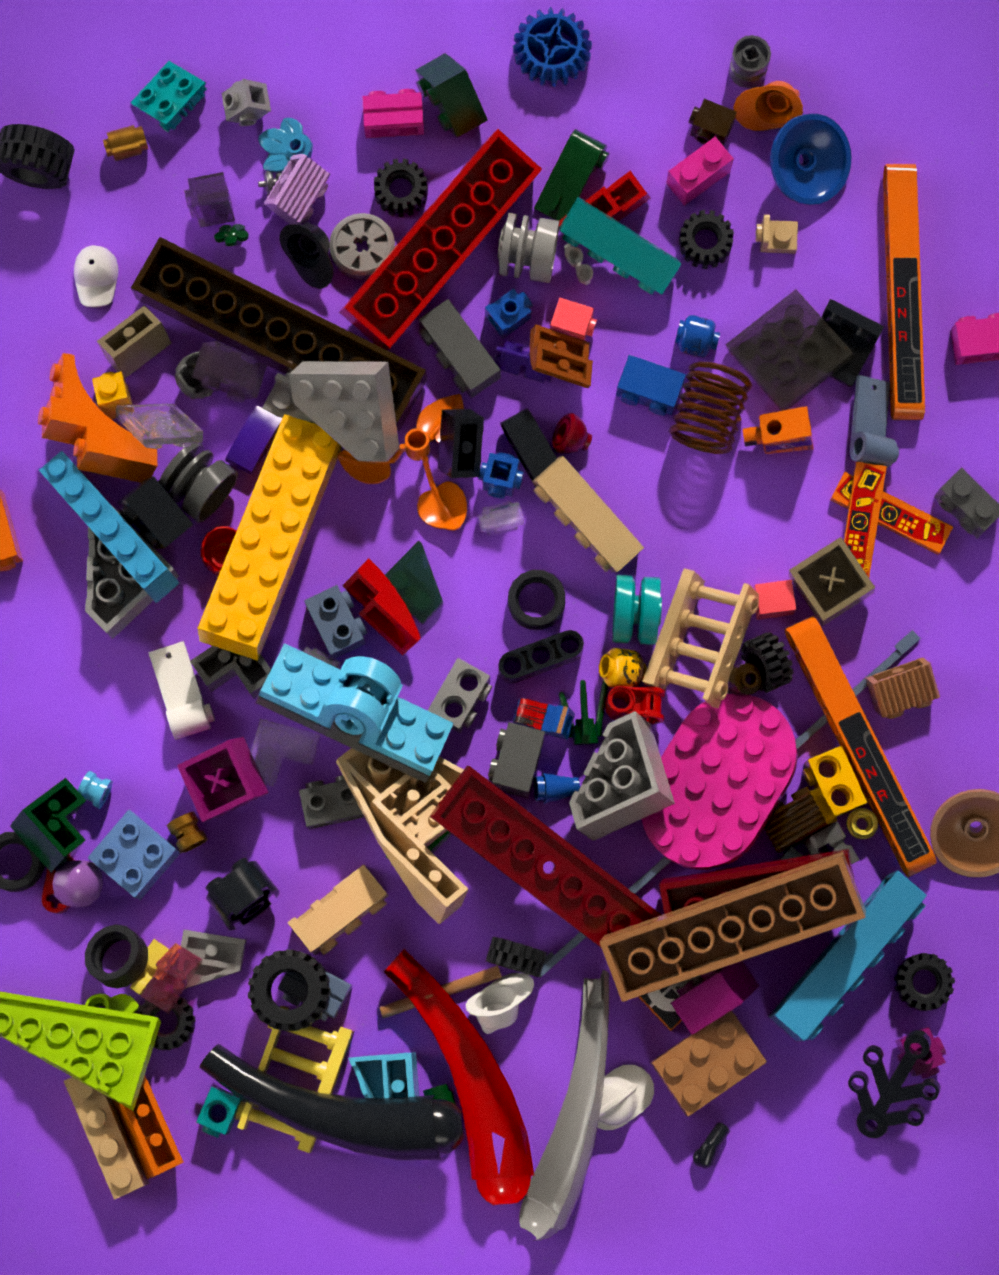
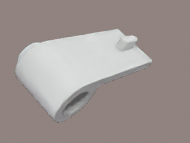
[148,641,215,740]

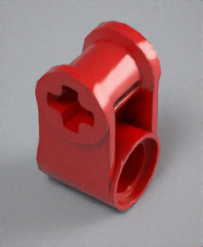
[605,686,665,724]

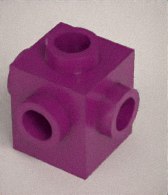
[896,1027,946,1079]

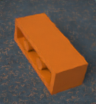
[112,1076,184,1179]

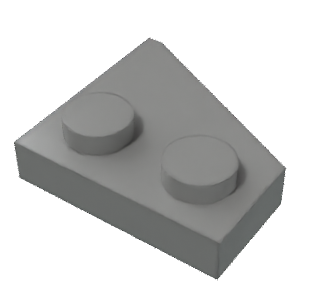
[173,930,247,991]

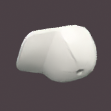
[74,245,118,308]

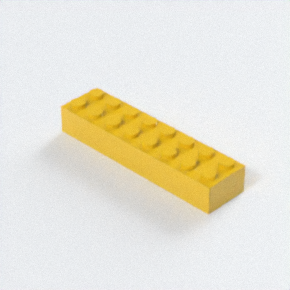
[197,414,342,661]

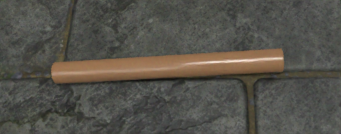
[379,965,502,1019]

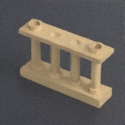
[642,568,759,709]

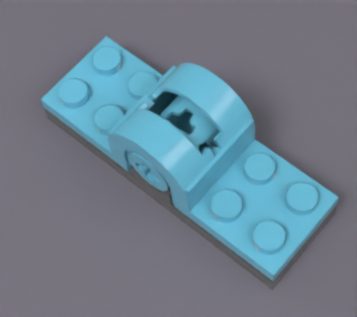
[256,643,454,783]

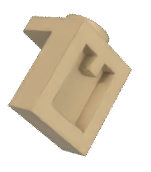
[755,215,798,254]

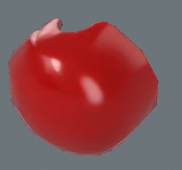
[200,526,237,575]

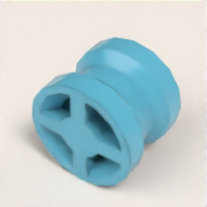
[78,771,113,809]

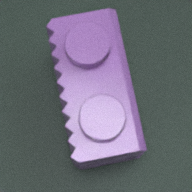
[264,154,330,224]

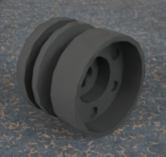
[158,441,238,523]

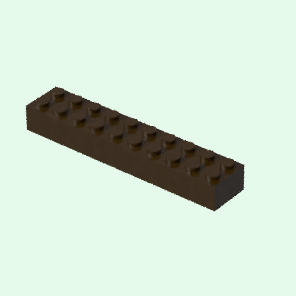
[131,237,427,431]

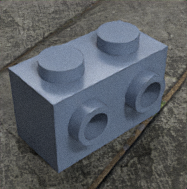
[304,585,367,660]

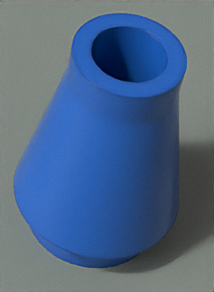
[533,773,580,804]

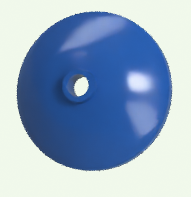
[770,114,852,205]

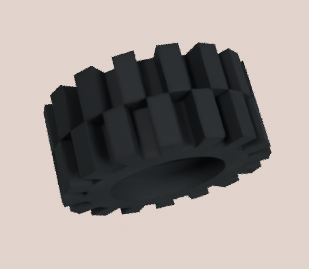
[374,159,428,217]
[679,210,734,269]
[741,632,794,693]
[486,937,547,977]
[894,953,955,1011]
[138,992,196,1050]

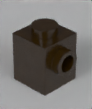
[688,98,737,146]

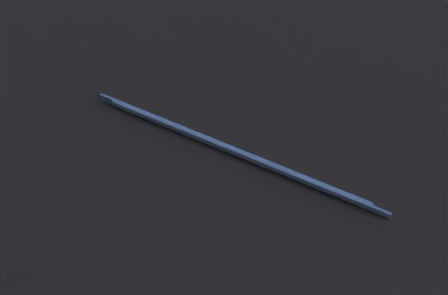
[540,630,921,978]

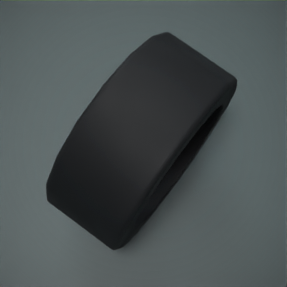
[508,570,565,630]
[0,832,45,892]
[85,924,148,989]

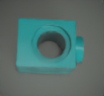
[196,1086,243,1138]

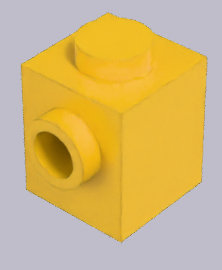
[92,371,134,419]

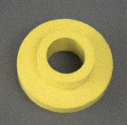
[846,808,878,839]

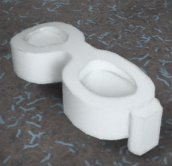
[564,243,593,285]

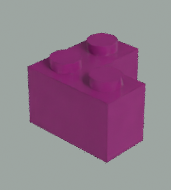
[670,961,759,1035]

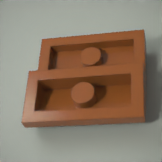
[530,324,593,388]

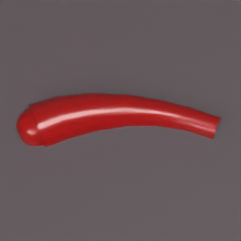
[384,949,535,1205]

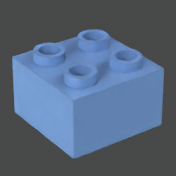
[88,810,180,900]

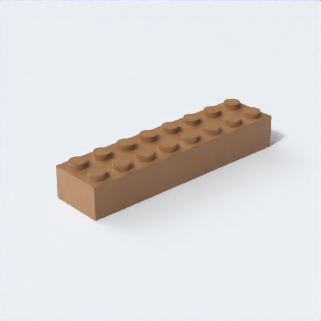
[600,851,866,1002]

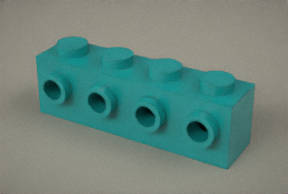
[559,197,681,295]

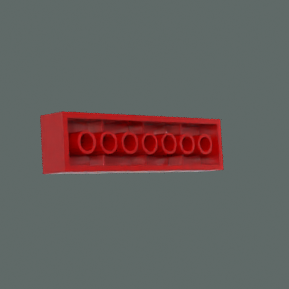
[339,129,542,350]

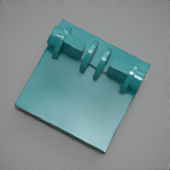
[130,61,207,132]

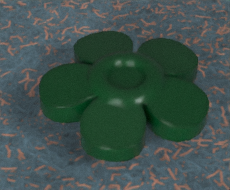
[214,224,249,246]

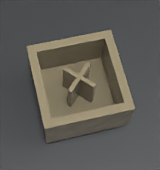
[789,537,875,626]

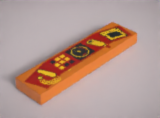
[843,462,887,577]
[830,472,953,555]

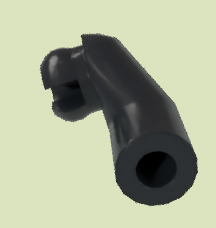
[693,1123,730,1169]

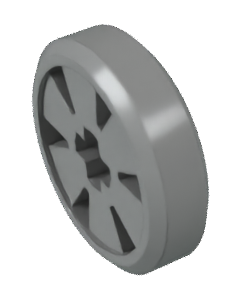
[329,213,395,280]

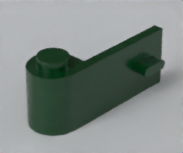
[534,129,610,221]

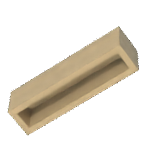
[532,456,644,572]
[64,1077,149,1200]

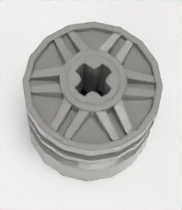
[498,213,560,283]

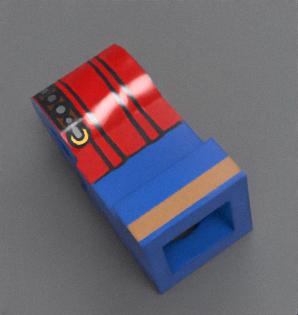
[512,698,575,740]

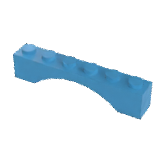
[39,451,179,603]

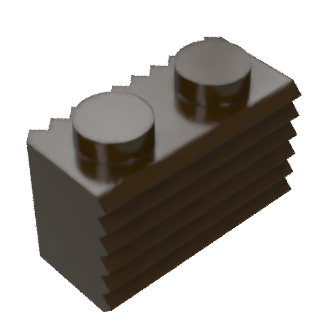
[764,787,838,853]

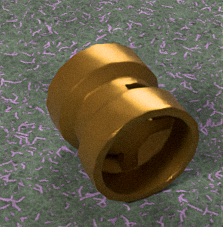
[166,811,208,853]

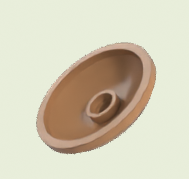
[930,789,999,877]

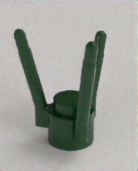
[559,680,608,745]

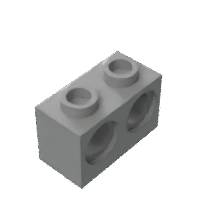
[427,658,492,733]

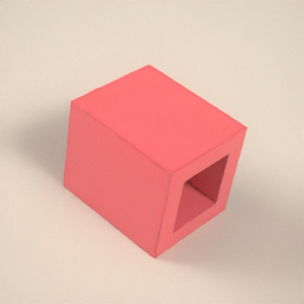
[550,297,597,341]
[753,580,796,620]

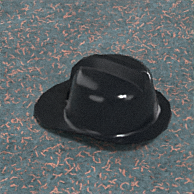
[279,222,334,289]

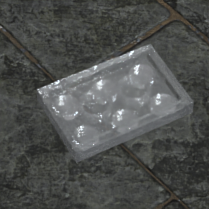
[115,404,203,449]

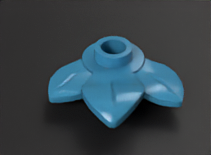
[258,118,313,172]

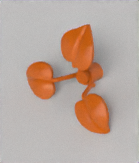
[338,394,467,531]

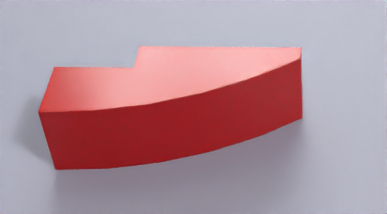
[559,170,651,245]
[342,558,421,656]

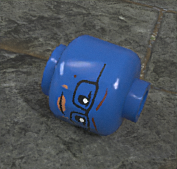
[675,315,720,358]

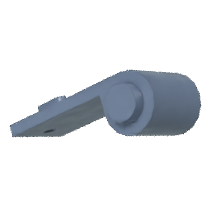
[850,375,899,468]

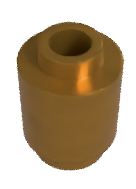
[103,125,149,161]

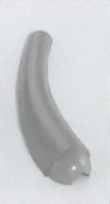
[519,970,609,1241]

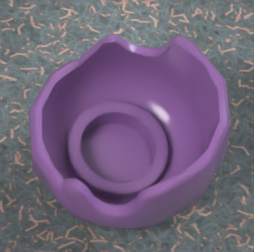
[52,860,103,907]

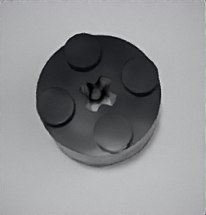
[205,857,279,930]

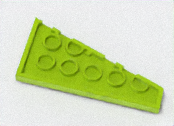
[0,992,161,1111]

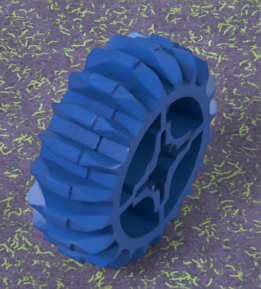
[513,7,592,87]

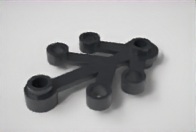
[848,1030,941,1138]

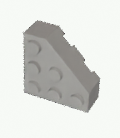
[289,361,399,462]
[85,505,179,639]
[569,711,675,841]

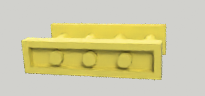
[235,1006,354,1153]

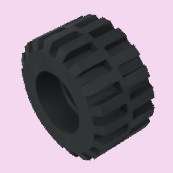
[0,124,75,189]
[248,949,331,1031]

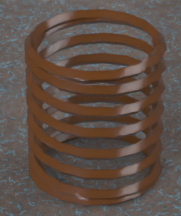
[669,362,752,454]

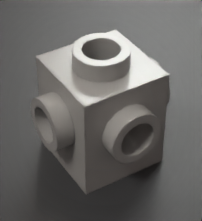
[221,79,271,126]

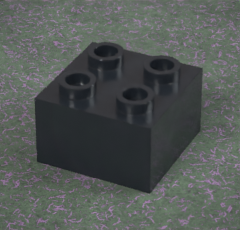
[117,476,193,549]

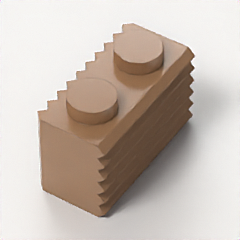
[865,657,940,719]

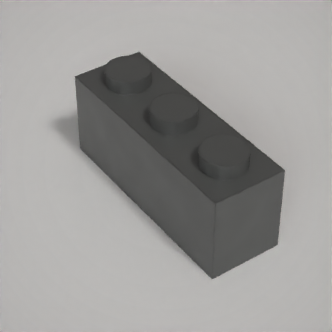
[418,299,501,398]

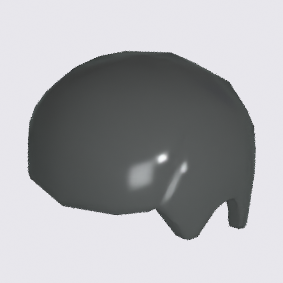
[175,351,223,399]

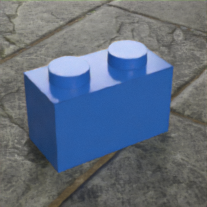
[616,355,686,416]

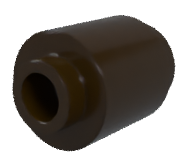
[728,664,762,695]

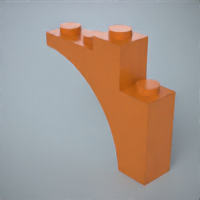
[38,353,158,483]

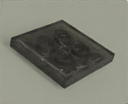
[725,289,854,411]

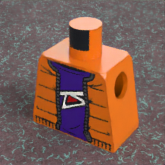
[743,406,814,454]

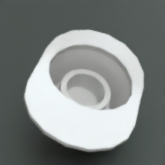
[466,973,534,1034]
[597,1065,654,1130]

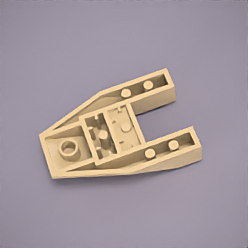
[336,748,468,924]

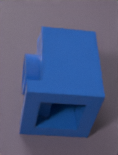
[485,288,533,339]

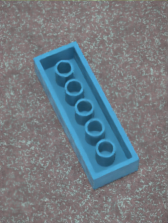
[768,870,927,1042]

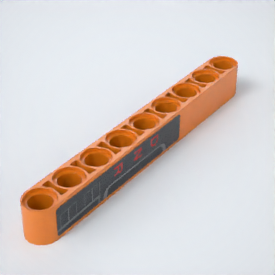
[883,164,925,420]
[784,616,937,877]

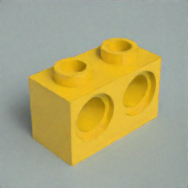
[802,746,867,817]

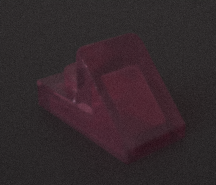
[141,943,203,1014]

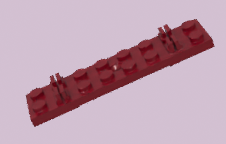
[429,765,661,949]

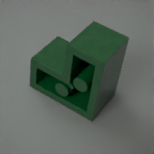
[415,53,488,138]
[10,777,86,873]

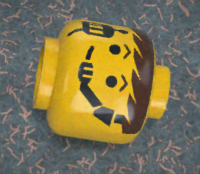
[599,648,647,687]

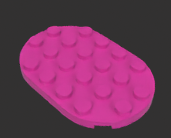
[642,694,798,870]

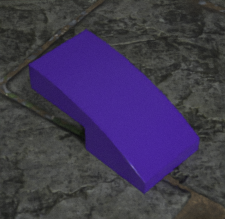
[225,406,282,475]

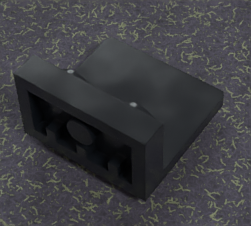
[799,299,884,387]

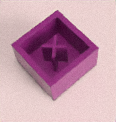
[177,737,268,822]

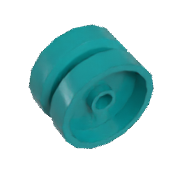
[612,575,662,645]

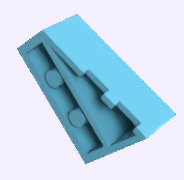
[348,1052,419,1098]

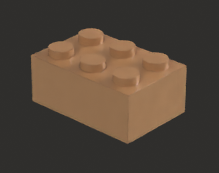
[650,1010,767,1117]

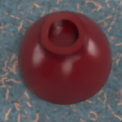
[552,413,592,454]

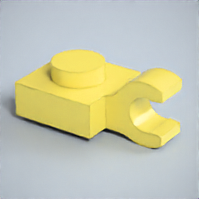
[129,939,179,996]

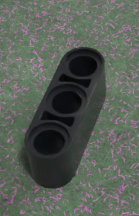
[500,408,557,488]
[498,630,584,683]

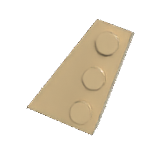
[287,865,389,955]

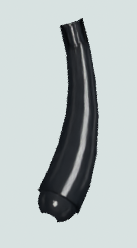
[199,1044,465,1160]

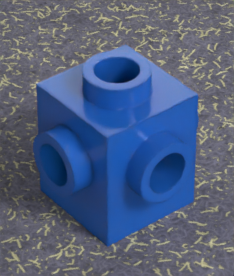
[478,453,524,499]

